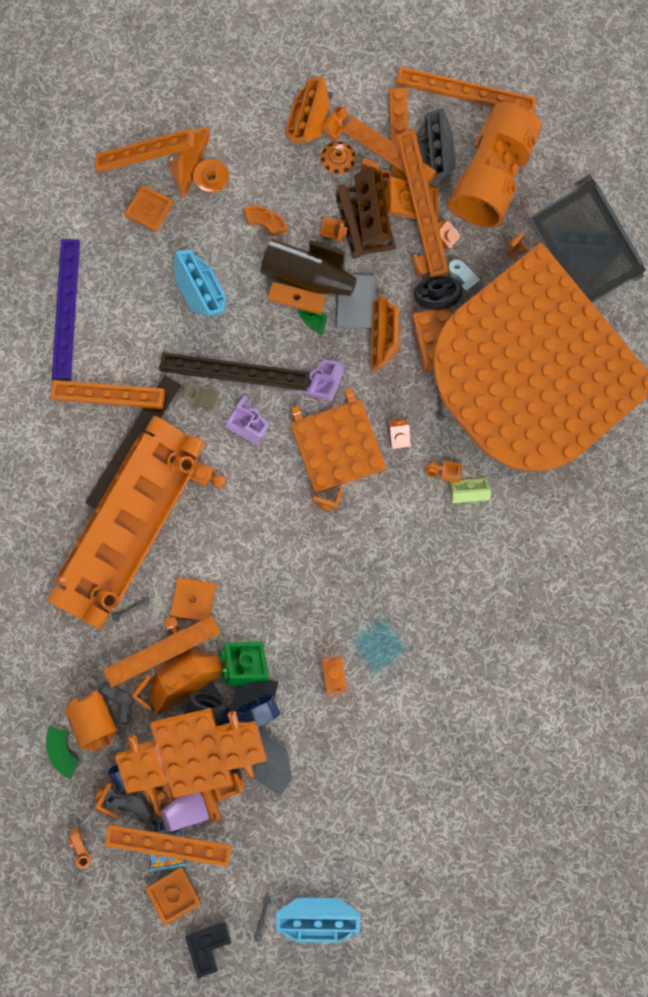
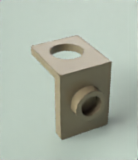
[182,380,220,409]

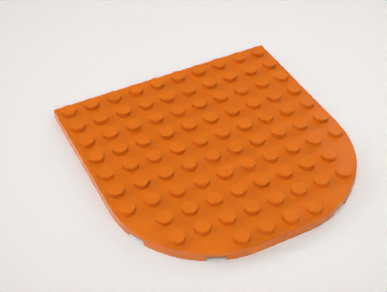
[433,242,648,472]

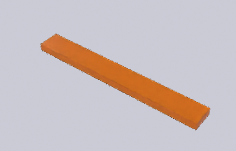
[396,66,537,112]
[397,129,450,277]

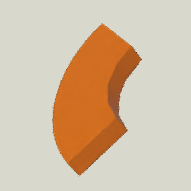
[243,206,289,236]

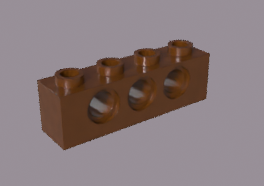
[354,166,392,247]

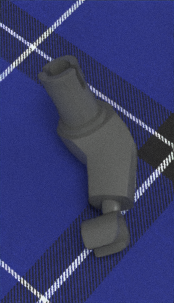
[88,675,135,725]
[105,791,158,832]

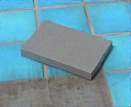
[337,275,376,330]

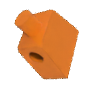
[321,655,346,696]

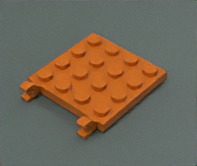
[290,388,387,494]

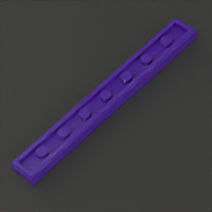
[52,239,80,381]

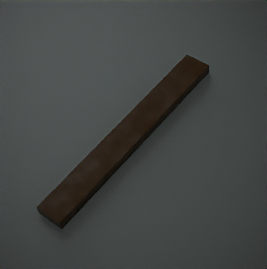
[159,352,310,391]
[85,375,181,509]

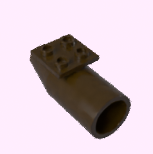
[261,239,357,296]

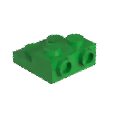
[218,642,269,686]

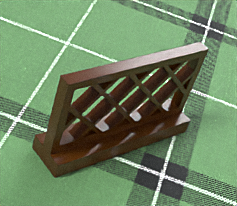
[335,184,396,259]

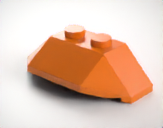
[285,76,330,143]
[168,127,211,198]
[370,295,401,372]
[149,649,224,715]

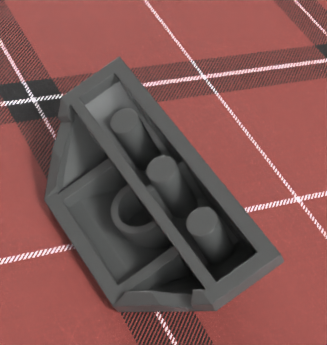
[417,108,456,181]
[241,730,292,796]

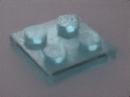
[352,618,407,674]

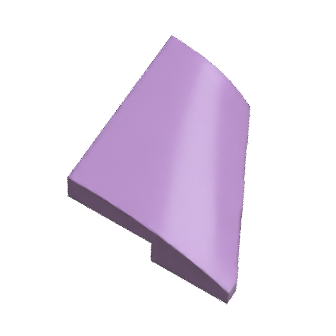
[297,360,345,402]
[225,395,269,446]
[161,792,209,832]

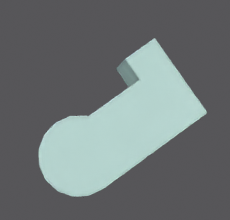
[448,259,480,297]

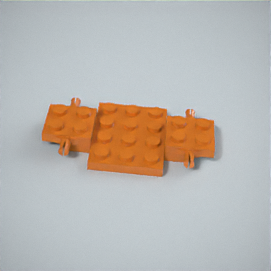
[115,708,267,802]

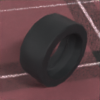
[186,692,227,724]

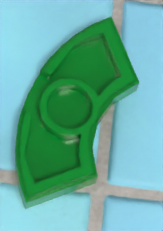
[296,298,328,335]
[46,726,79,779]

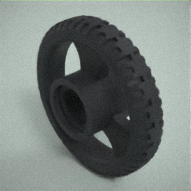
[414,277,462,310]

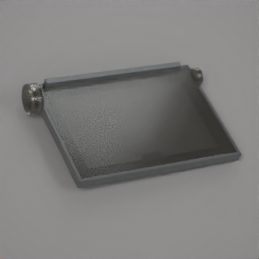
[528,174,646,303]

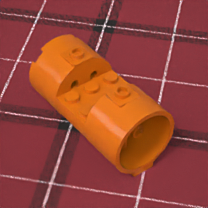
[447,102,542,228]

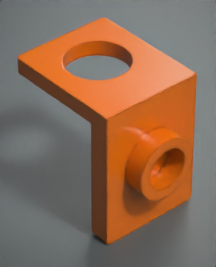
[507,232,530,262]
[411,254,430,277]
[312,485,344,511]
[132,675,155,711]
[93,782,118,819]

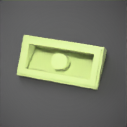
[450,477,491,503]

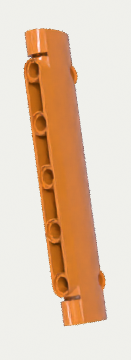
[46,416,206,630]

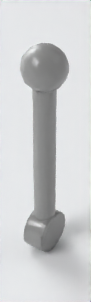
[66,807,97,842]

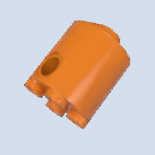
[64,691,118,751]

